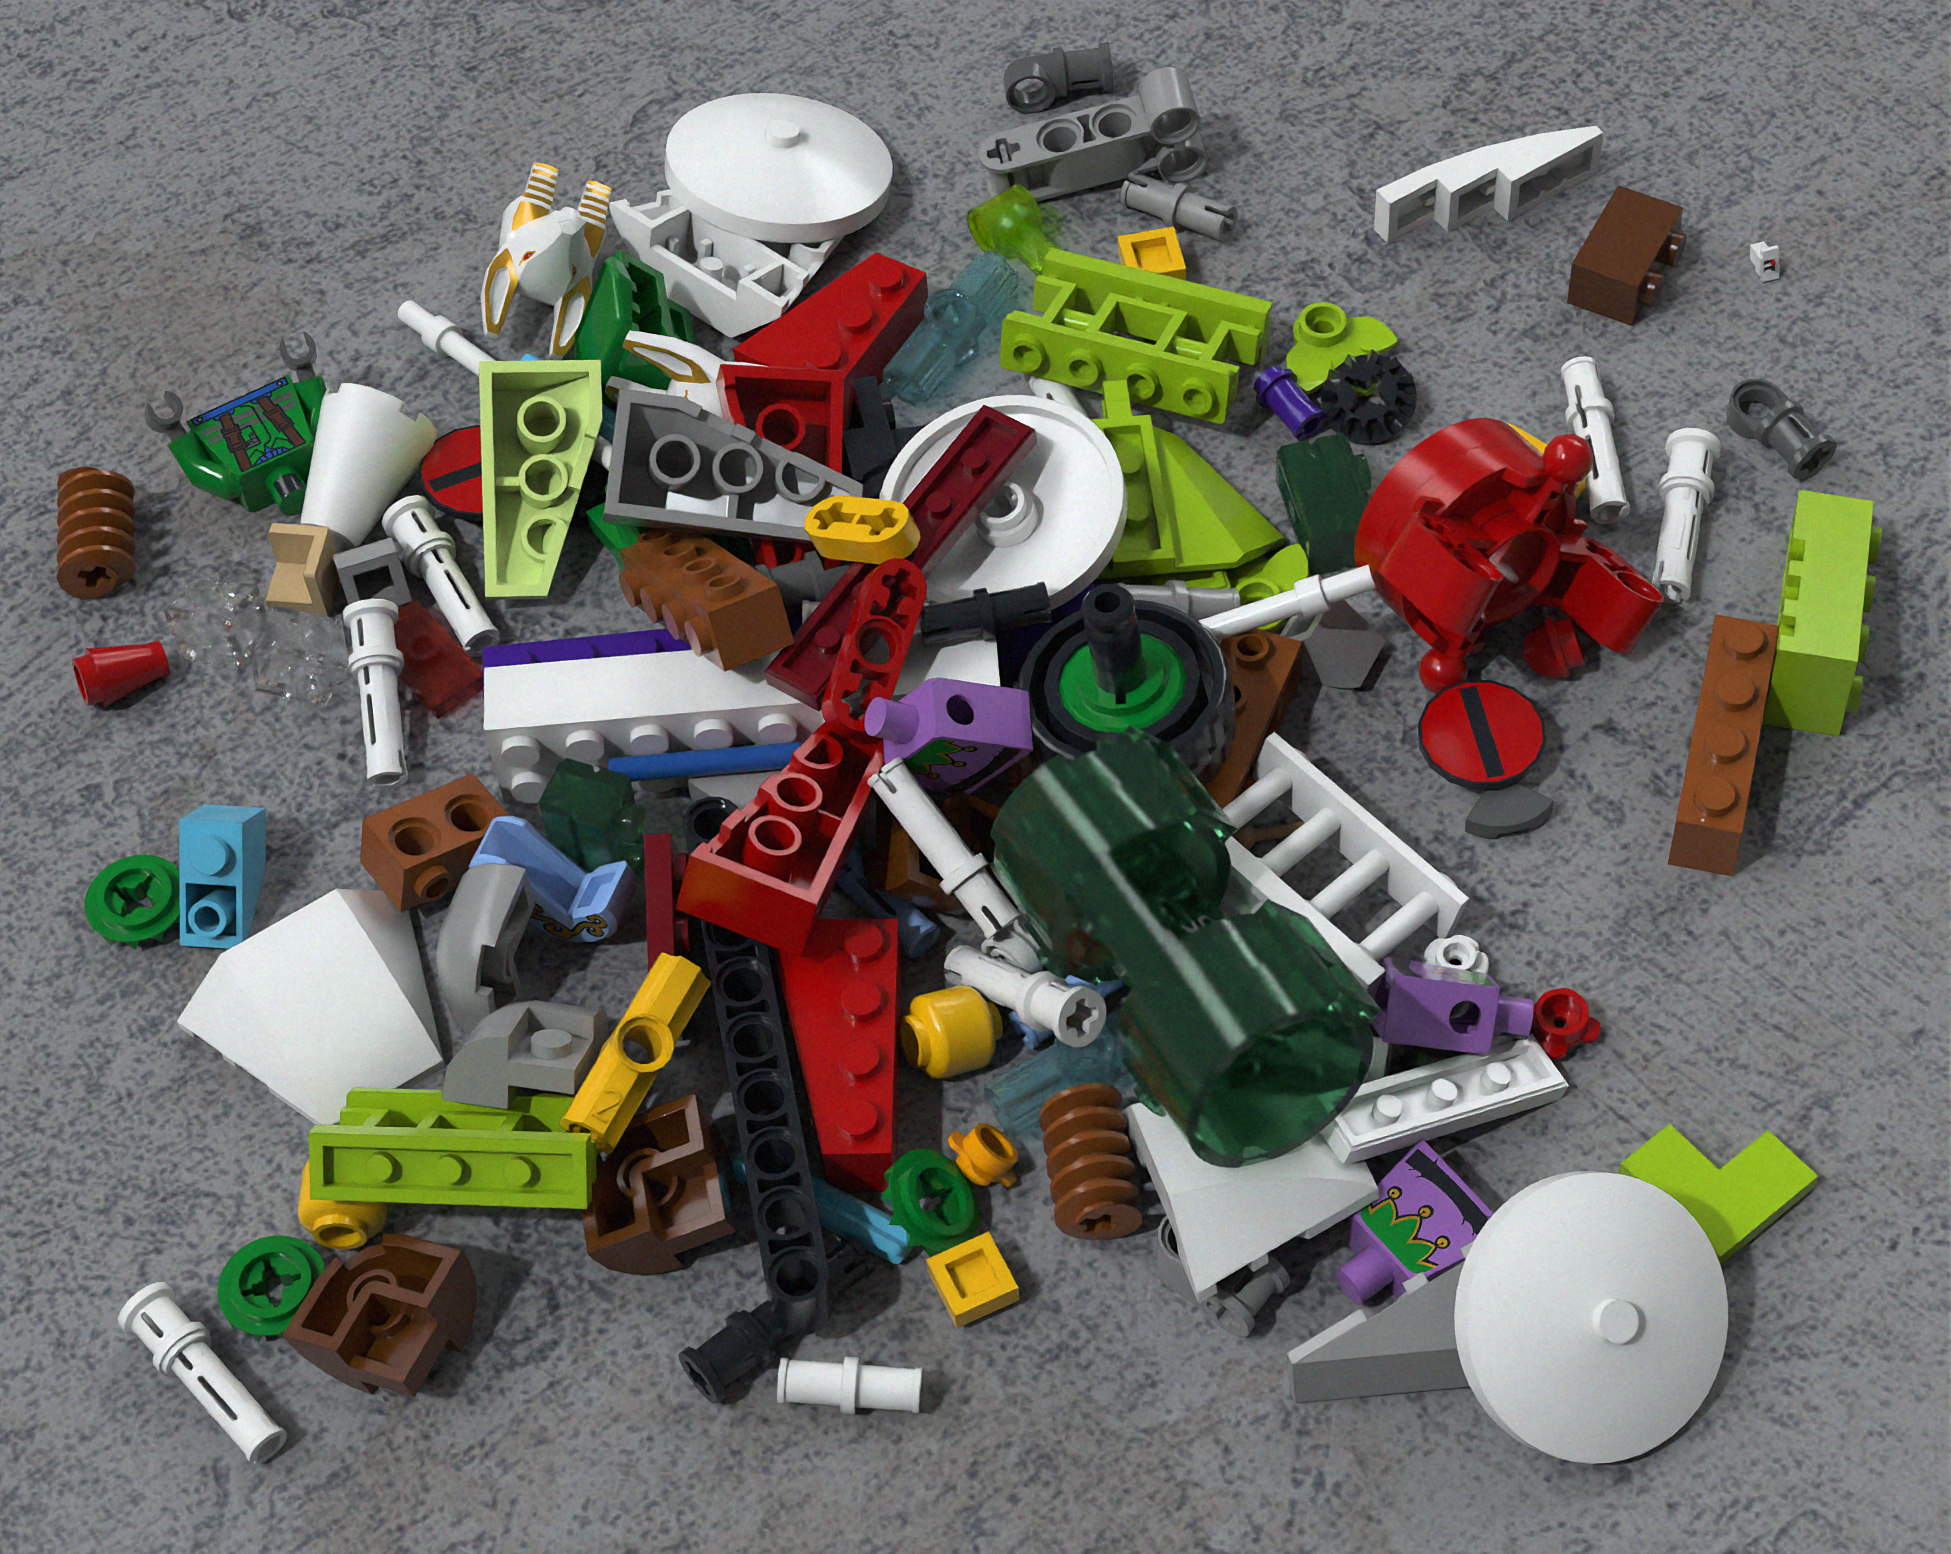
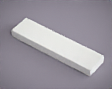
[1307,1034,1569,1164]

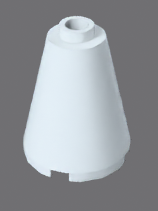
[300,383,437,553]

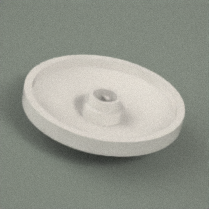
[664,93,893,243]
[879,395,1128,611]
[1454,1171,1728,1464]

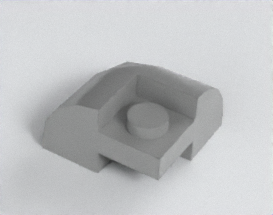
[435,863,536,1035]
[442,1000,610,1109]

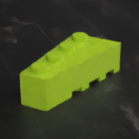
[1762,490,1882,736]

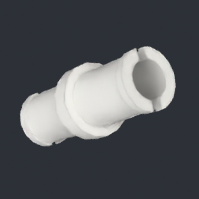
[777,1356,922,1414]

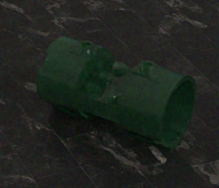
[990,725,1381,1168]

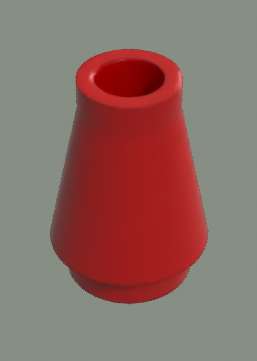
[72,640,170,707]

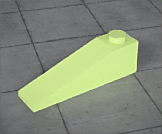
[479,360,603,600]

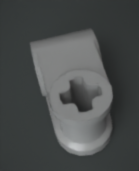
[1156,1215,1290,1337]

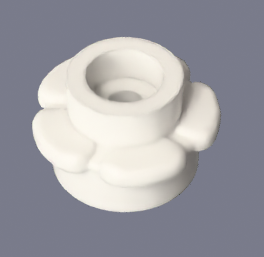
[1424,935,1489,974]

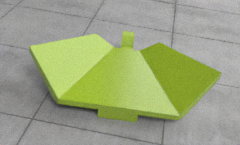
[1090,380,1285,579]

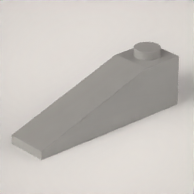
[603,388,863,544]
[1287,1240,1475,1403]

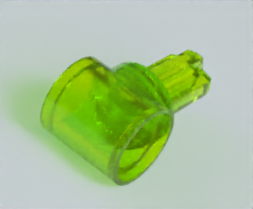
[966,184,1057,276]

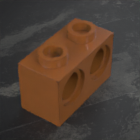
[360,773,509,913]

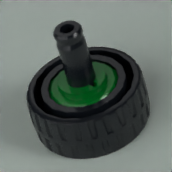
[1016,584,1236,817]

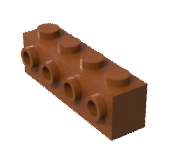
[619,529,795,672]
[1135,628,1302,862]

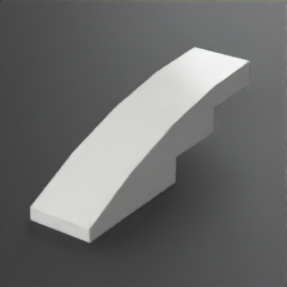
[1374,126,1603,243]

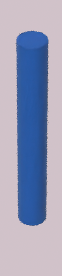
[608,742,802,784]

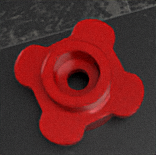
[1530,988,1601,1060]

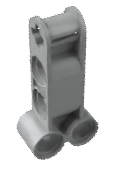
[979,67,1208,208]

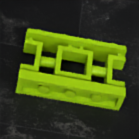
[1000,247,1273,424]
[309,1087,601,1209]

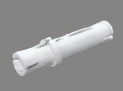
[1561,356,1630,524]
[867,756,1022,940]

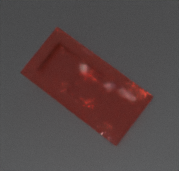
[394,599,483,719]

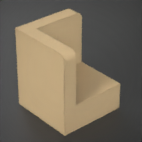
[265,523,340,620]

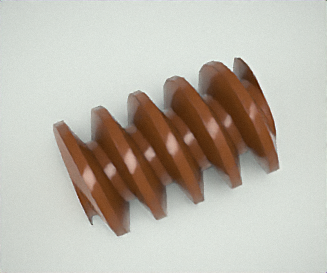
[56,467,135,600]
[1039,1083,1142,1240]

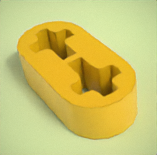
[804,495,920,565]

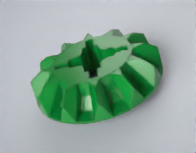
[84,855,180,950]
[880,1149,979,1257]
[217,1235,326,1342]

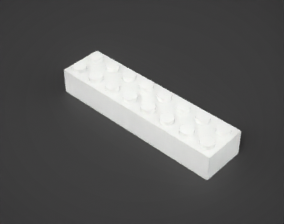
[484,630,1000,803]

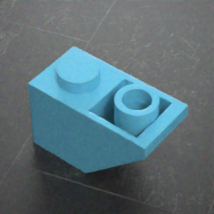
[179,804,266,949]

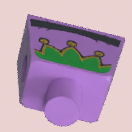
[864,677,1033,796]
[1371,957,1533,1054]
[1334,1139,1494,1305]

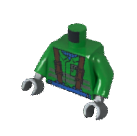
[145,332,327,516]

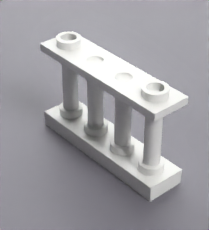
[1158,732,1469,1021]

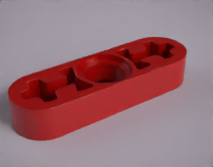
[822,558,927,738]

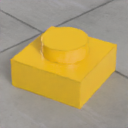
[1117,226,1186,280]
[926,1231,1020,1328]

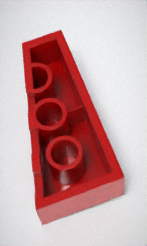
[675,714,885,958]
[771,918,903,1193]

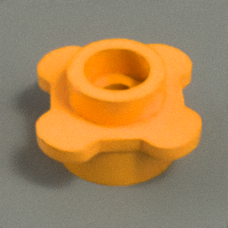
[948,1123,1018,1187]

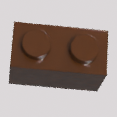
[1567,185,1687,326]

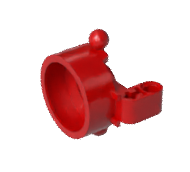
[1354,418,1664,694]

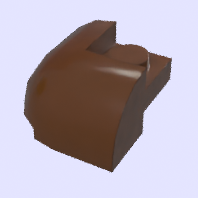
[861,790,1012,915]
[581,1093,737,1275]
[282,1234,477,1397]

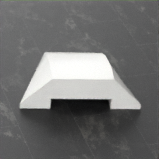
[609,189,845,338]
[177,889,445,1125]
[1121,1088,1379,1303]

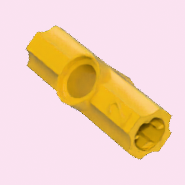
[559,952,711,1154]

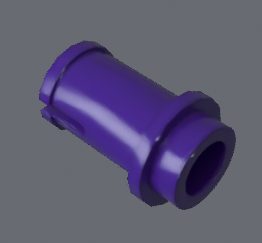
[1253,365,1326,441]

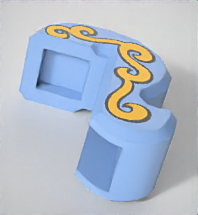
[469,816,637,942]

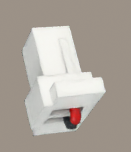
[1750,241,1779,282]

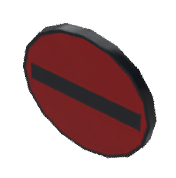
[418,425,483,521]
[1418,680,1546,790]

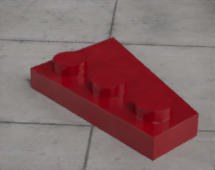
[644,833,695,1041]

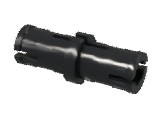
[919,581,1052,647]

